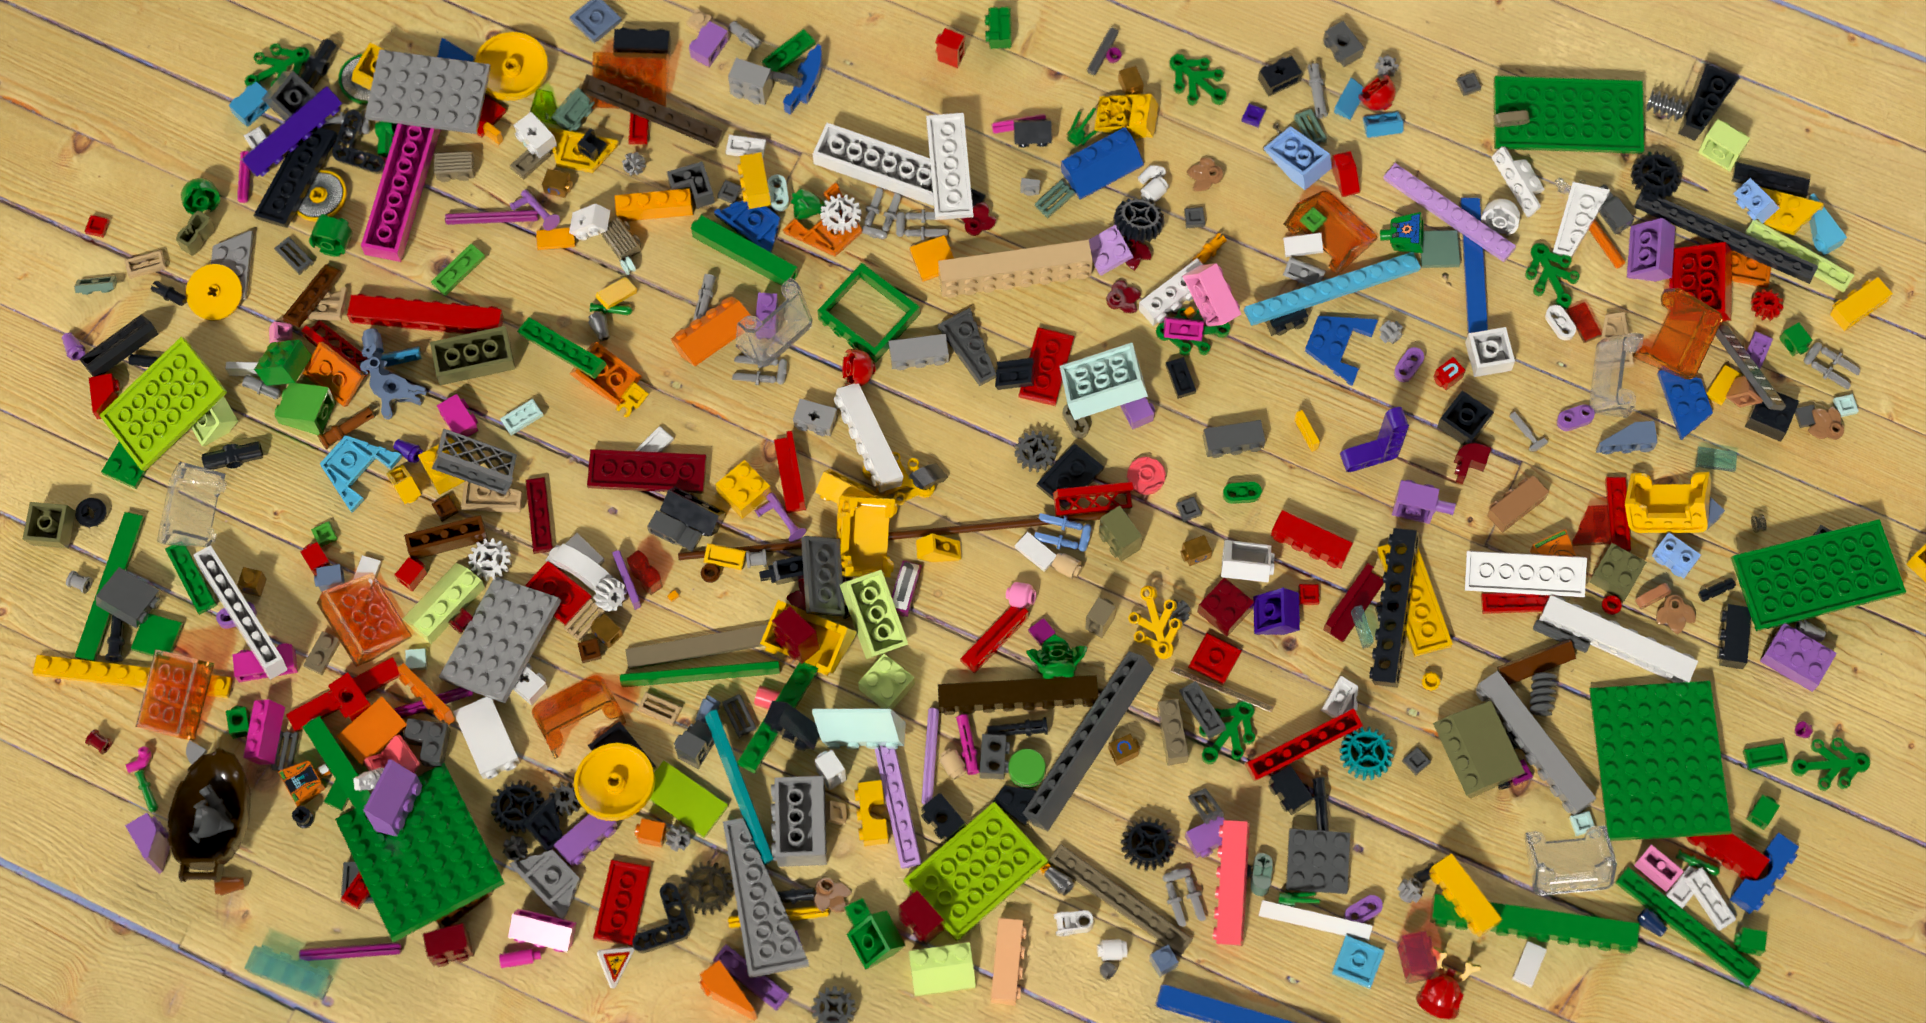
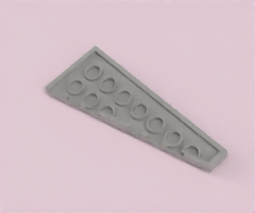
[723,818,809,978]

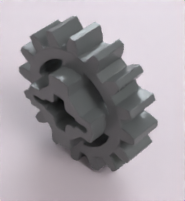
[1014,430,1056,473]
[811,986,856,1023]

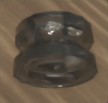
[1751,514,1767,533]

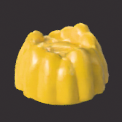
[1421,672,1441,691]

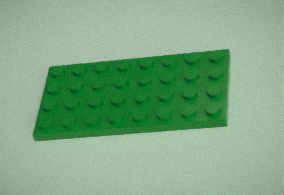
[1493,76,1644,154]
[1731,519,1906,632]

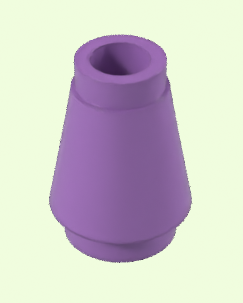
[62,333,85,361]

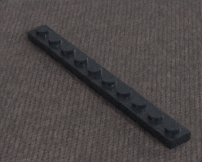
[1634,191,1818,284]

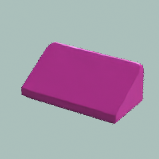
[1164,317,1204,341]

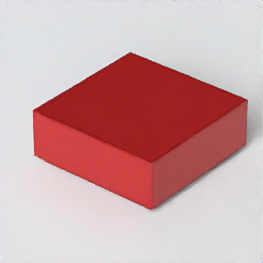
[84,215,110,238]
[1298,584,1319,605]

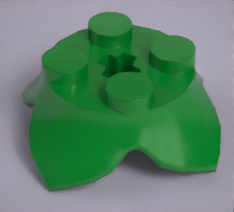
[1026,634,1087,679]

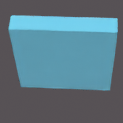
[1332,935,1385,989]

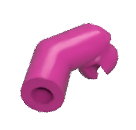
[126,746,151,773]

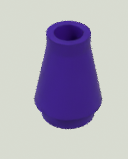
[393,439,423,463]

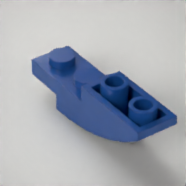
[783,44,822,115]

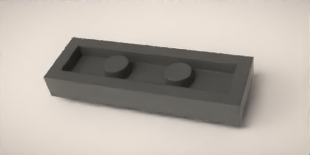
[1179,682,1226,739]

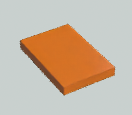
[1732,250,1771,288]
[302,342,365,407]
[336,696,407,766]

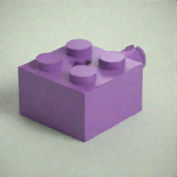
[1392,480,1456,524]

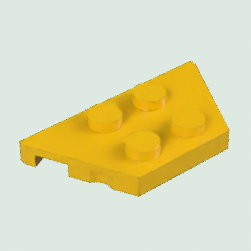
[548,127,619,173]
[1756,187,1824,235]

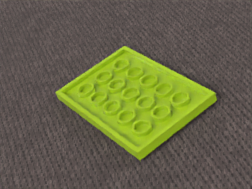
[99,337,227,471]
[903,802,1048,941]

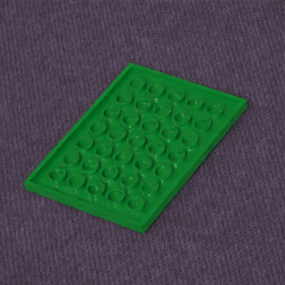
[1589,681,1732,841]
[335,763,505,942]

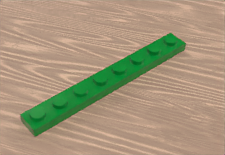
[737,662,818,774]

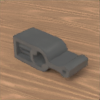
[1599,184,1634,235]
[647,510,702,552]

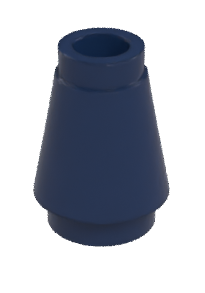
[1636,908,1668,937]

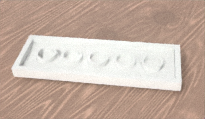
[926,113,973,220]
[1465,551,1587,597]

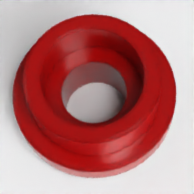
[1602,595,1622,615]

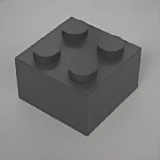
[262,71,317,121]

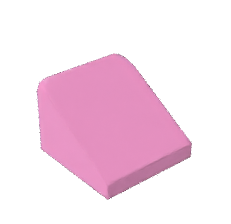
[269,321,293,343]

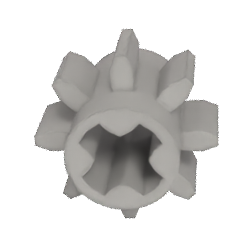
[1375,55,1399,77]
[622,152,646,176]
[1379,320,1403,344]
[666,825,691,852]
[1397,878,1424,903]

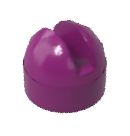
[1106,47,1122,64]
[1795,721,1813,739]

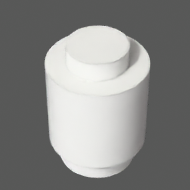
[1141,177,1169,204]
[1097,939,1127,961]

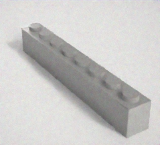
[1476,671,1596,815]

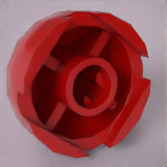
[1358,75,1396,111]
[842,349,875,387]

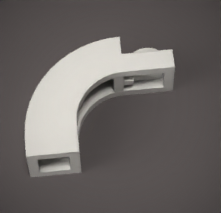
[545,544,613,591]

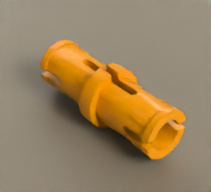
[1193,233,1227,264]

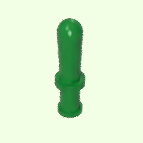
[590,302,633,315]
[134,770,158,813]
[1676,849,1720,876]

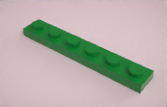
[517,317,607,379]

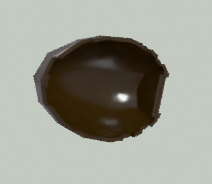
[167,748,251,882]

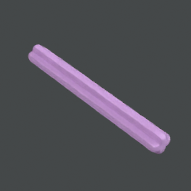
[922,708,939,805]

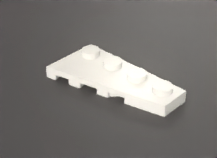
[1553,182,1610,258]

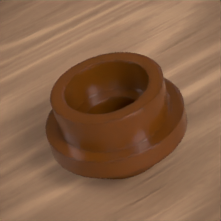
[701,564,720,583]

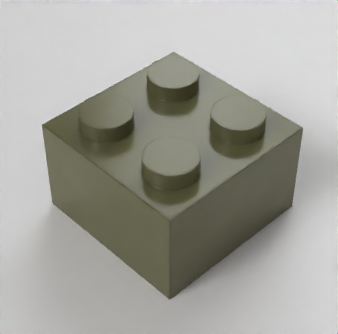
[23,502,76,549]
[1098,506,1142,562]
[1590,543,1647,601]

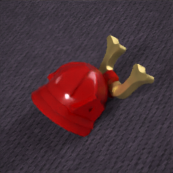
[1416,946,1481,1020]

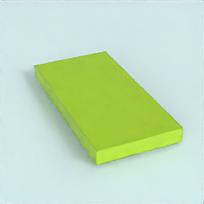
[650,761,728,839]

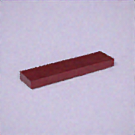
[526,477,553,554]

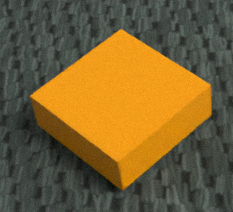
[483,122,503,145]

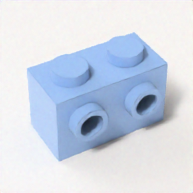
[1733,178,1779,224]
[1652,532,1701,579]

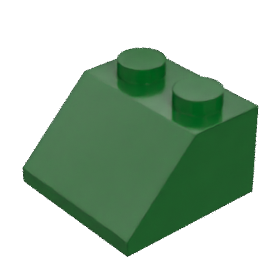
[846,910,906,970]

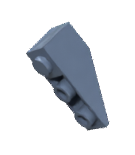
[1596,421,1657,454]

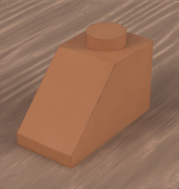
[1726,376,1763,408]

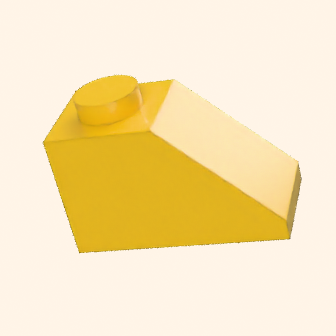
[386,464,422,504]
[916,533,961,562]

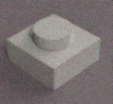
[1020,178,1040,196]

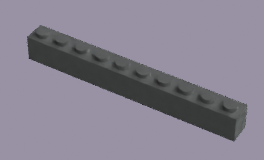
[1023,651,1154,831]

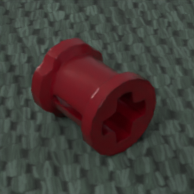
[448,608,473,634]
[85,729,113,755]

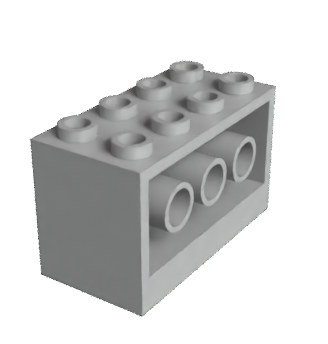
[771,776,827,867]

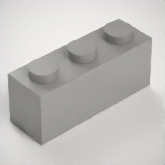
[889,334,949,370]

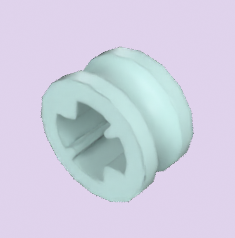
[619,256,636,275]

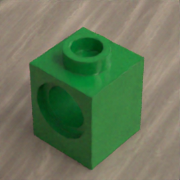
[1779,322,1812,357]
[226,706,251,739]
[1746,795,1780,830]
[844,898,871,928]
[1734,927,1767,956]

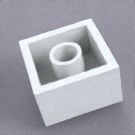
[1465,327,1515,377]

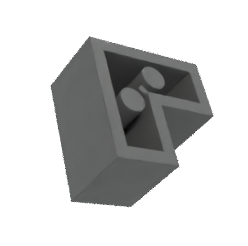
[667,161,715,209]
[404,718,451,768]
[674,719,715,770]

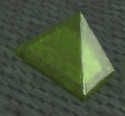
[530,89,558,125]

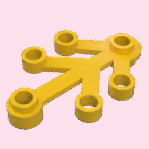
[862,452,935,505]
[1128,585,1183,659]

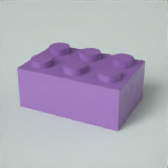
[1760,624,1837,692]

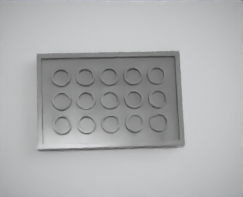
[365,50,491,134]
[439,577,561,703]

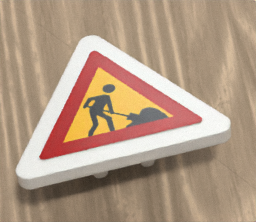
[597,947,634,989]

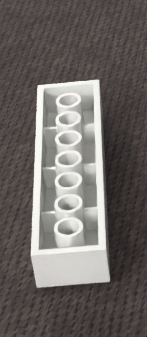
[813,123,934,206]

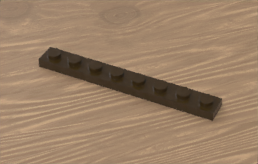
[581,74,724,148]

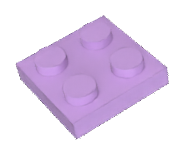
[1089,224,1133,276]

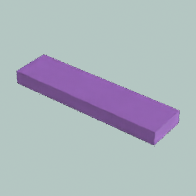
[713,944,790,1012]

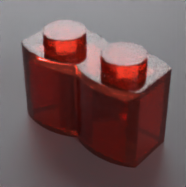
[627,550,663,595]

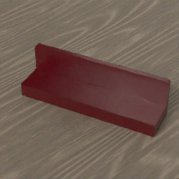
[1323,563,1384,642]

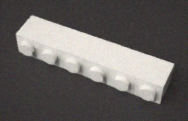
[834,383,903,493]

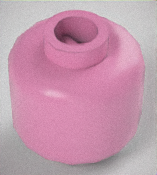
[1006,582,1036,609]

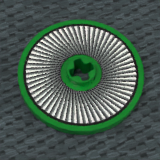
[338,54,371,105]

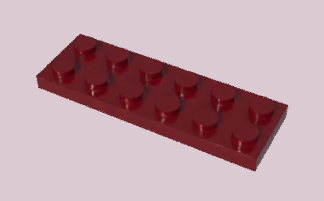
[587,449,707,494]

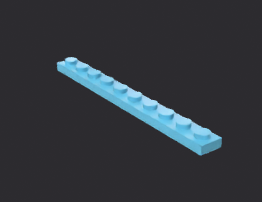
[1244,252,1421,326]

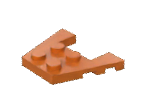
[783,182,862,257]

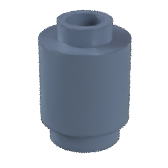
[362,329,384,354]

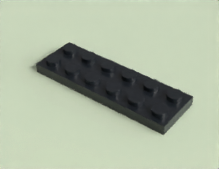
[253,126,338,228]

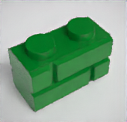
[985,7,1011,49]

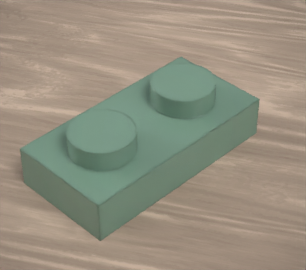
[74,276,117,295]

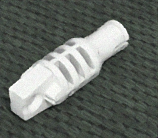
[354,768,384,790]

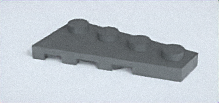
[938,308,996,386]

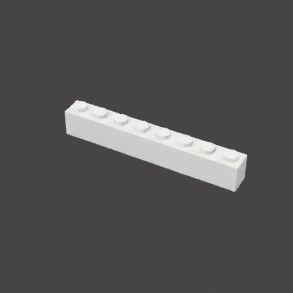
[193,545,288,680]
[1539,595,1698,683]

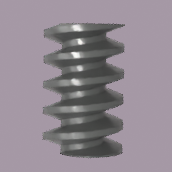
[1646,89,1689,122]
[1529,672,1557,716]

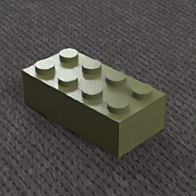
[430,326,515,385]

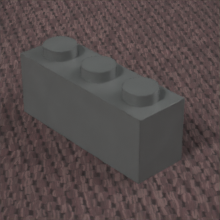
[1203,420,1265,458]

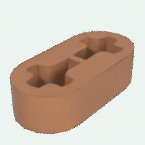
[1635,583,1672,609]

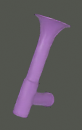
[510,189,560,230]
[755,493,806,542]

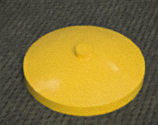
[474,32,548,101]
[574,743,655,821]

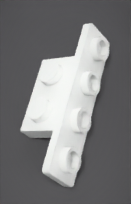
[1492,147,1544,217]

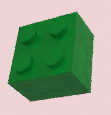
[254,340,312,386]

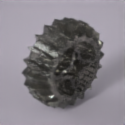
[679,861,734,916]

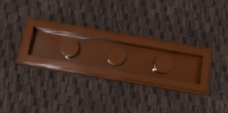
[282,264,342,328]
[1497,639,1576,685]

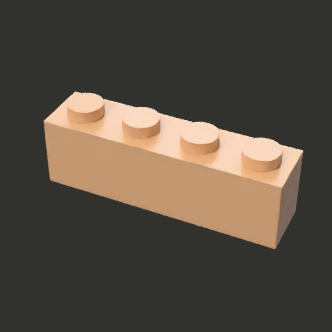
[991,918,1027,1005]

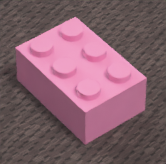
[1182,263,1241,326]

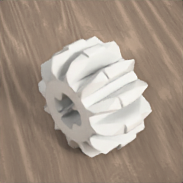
[593,578,627,612]

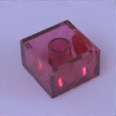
[1396,931,1438,984]

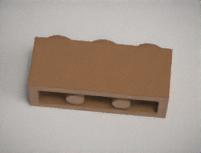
[1487,475,1549,533]

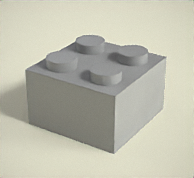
[728,58,773,105]

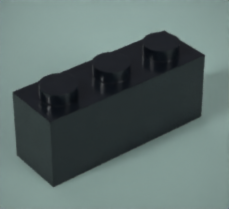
[613,28,671,59]
[660,487,726,536]
[1717,604,1751,669]
[764,701,820,751]

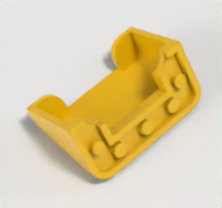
[1625,472,1711,533]
[836,495,897,578]
[760,600,857,676]

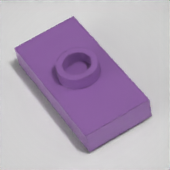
[1747,331,1773,369]

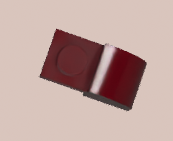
[1454,443,1491,484]

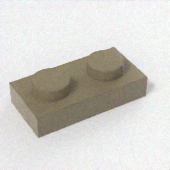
[510,149,551,180]
[304,631,341,675]

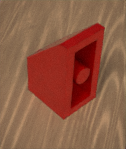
[1331,151,1360,198]
[89,373,120,420]

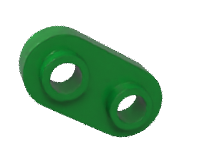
[1223,482,1262,504]

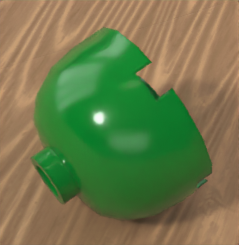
[181,178,220,215]

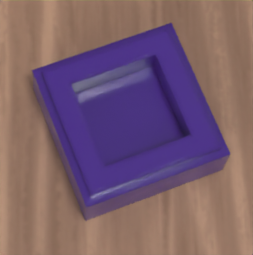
[1241,104,1266,128]

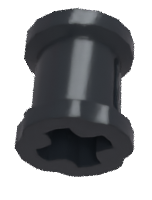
[292,806,314,829]

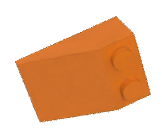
[570,342,642,405]
[699,960,757,1021]

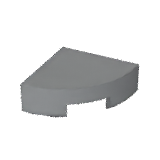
[186,740,208,764]

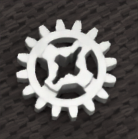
[820,194,861,235]
[468,538,511,581]

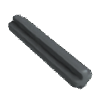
[1087,27,1118,75]
[1533,620,1590,653]

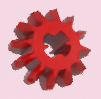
[1750,289,1784,321]

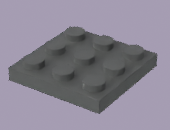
[1286,829,1350,894]

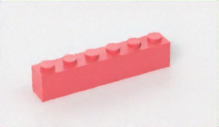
[1213,820,1250,946]

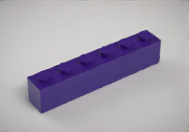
[240,86,342,177]

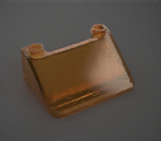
[1283,191,1377,274]
[1632,288,1722,380]
[532,675,626,759]

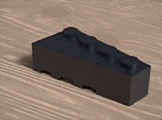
[1678,63,1740,141]

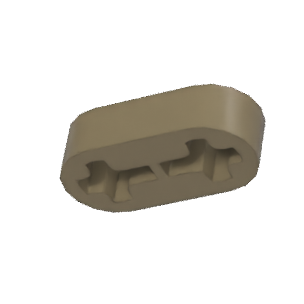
[1493,111,1530,127]
[1062,404,1089,439]

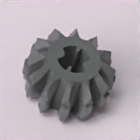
[549,782,580,816]

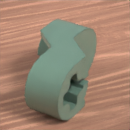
[1251,853,1273,896]

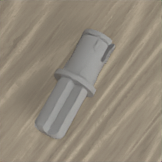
[728,21,761,49]
[242,375,281,399]

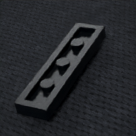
[1731,162,1810,199]

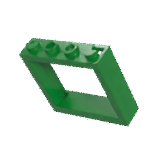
[817,263,920,363]

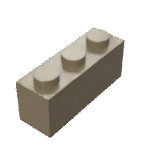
[1157,699,1188,766]

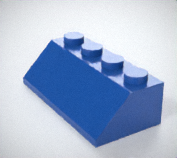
[1061,127,1144,200]

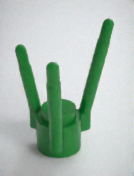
[1067,108,1099,147]
[1278,892,1320,908]

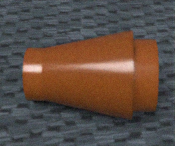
[214,876,244,896]

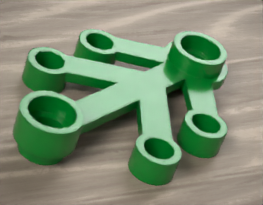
[245,43,311,87]
[1169,54,1227,105]
[1525,243,1580,310]
[1156,308,1230,356]
[1199,701,1255,765]
[1791,737,1870,791]

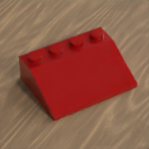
[1669,242,1732,323]

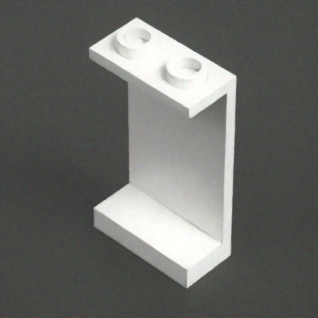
[453,697,520,780]

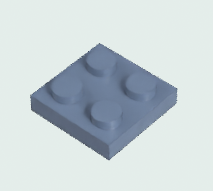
[569,0,622,44]

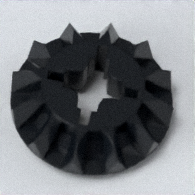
[75,498,107,528]

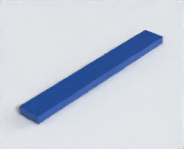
[1460,198,1488,334]

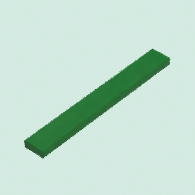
[75,512,145,661]
[620,661,780,687]
[1615,867,1761,987]

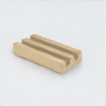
[124,250,167,279]
[564,599,606,642]
[637,692,682,726]

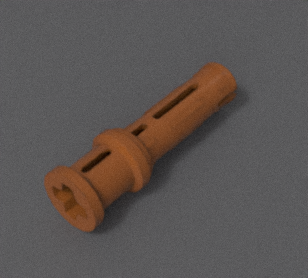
[317,407,375,450]

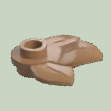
[1187,158,1224,191]
[1808,407,1844,440]
[1656,595,1696,634]
[814,878,851,913]

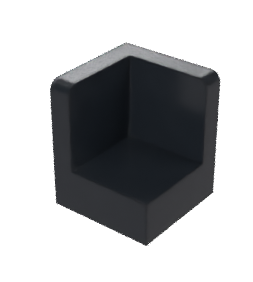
[577,128,607,162]

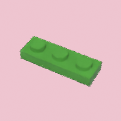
[431,244,485,296]

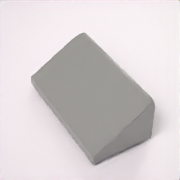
[1283,257,1326,286]

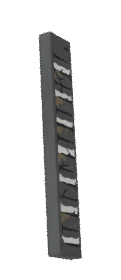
[1711,324,1786,411]

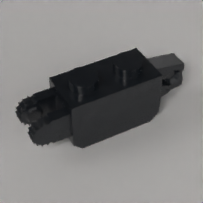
[759,555,804,585]

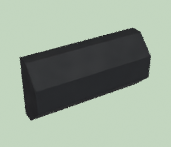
[79,314,159,377]

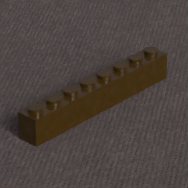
[938,675,1098,715]

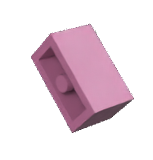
[1634,845,1684,892]

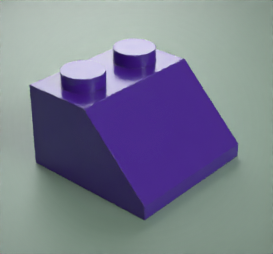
[1253,587,1300,635]

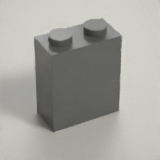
[96,567,161,629]

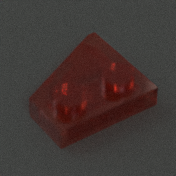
[1572,505,1611,546]

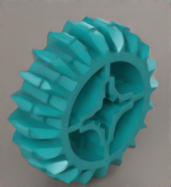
[1339,727,1394,781]

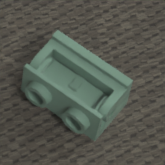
[551,88,595,131]

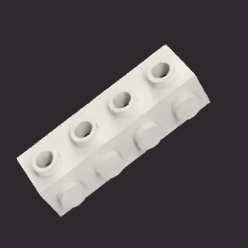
[1138,259,1203,326]

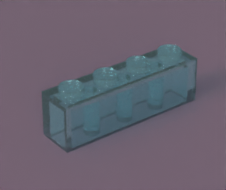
[244,945,333,1001]

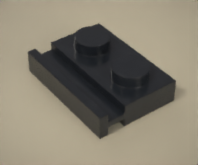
[995,358,1035,390]

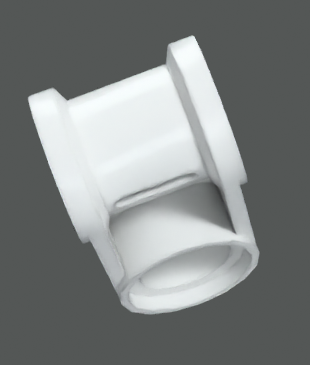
[1054,910,1094,936]

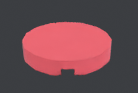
[1127,457,1166,495]

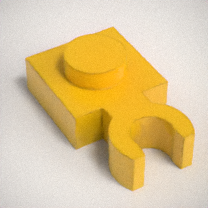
[615,382,649,418]

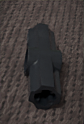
[300,39,338,89]
[201,441,263,471]

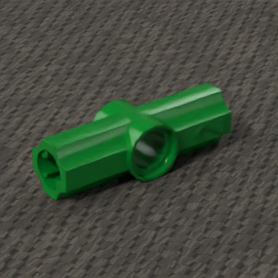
[375,121,397,158]

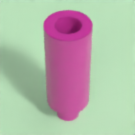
[499,949,541,969]

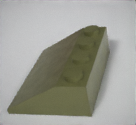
[1433,701,1525,799]

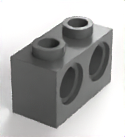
[980,734,1010,780]

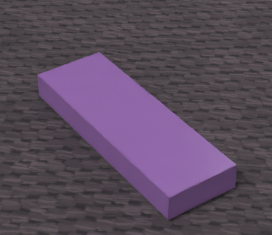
[612,550,641,610]

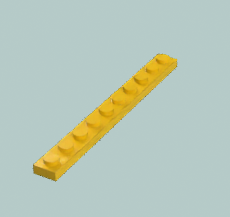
[32,655,233,698]

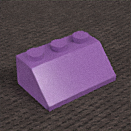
[1627,218,1675,282]
[363,759,422,836]
[125,813,170,874]

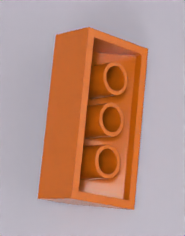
[671,297,757,366]

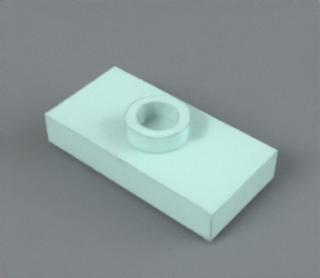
[500,399,544,436]

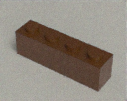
[404,515,488,560]

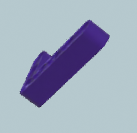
[1340,407,1409,472]

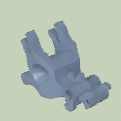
[360,343,427,420]

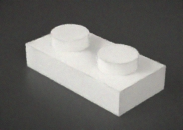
[726,135,766,157]

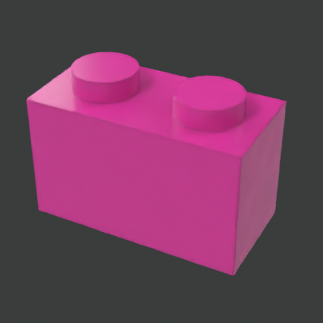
[437,394,479,437]

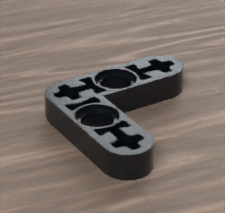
[332,110,385,174]
[632,882,691,953]

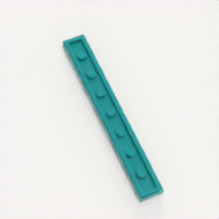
[705,710,774,865]

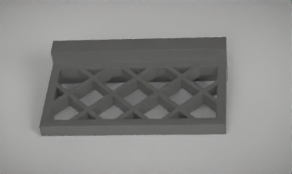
[432,429,517,495]

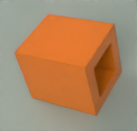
[635,818,667,847]

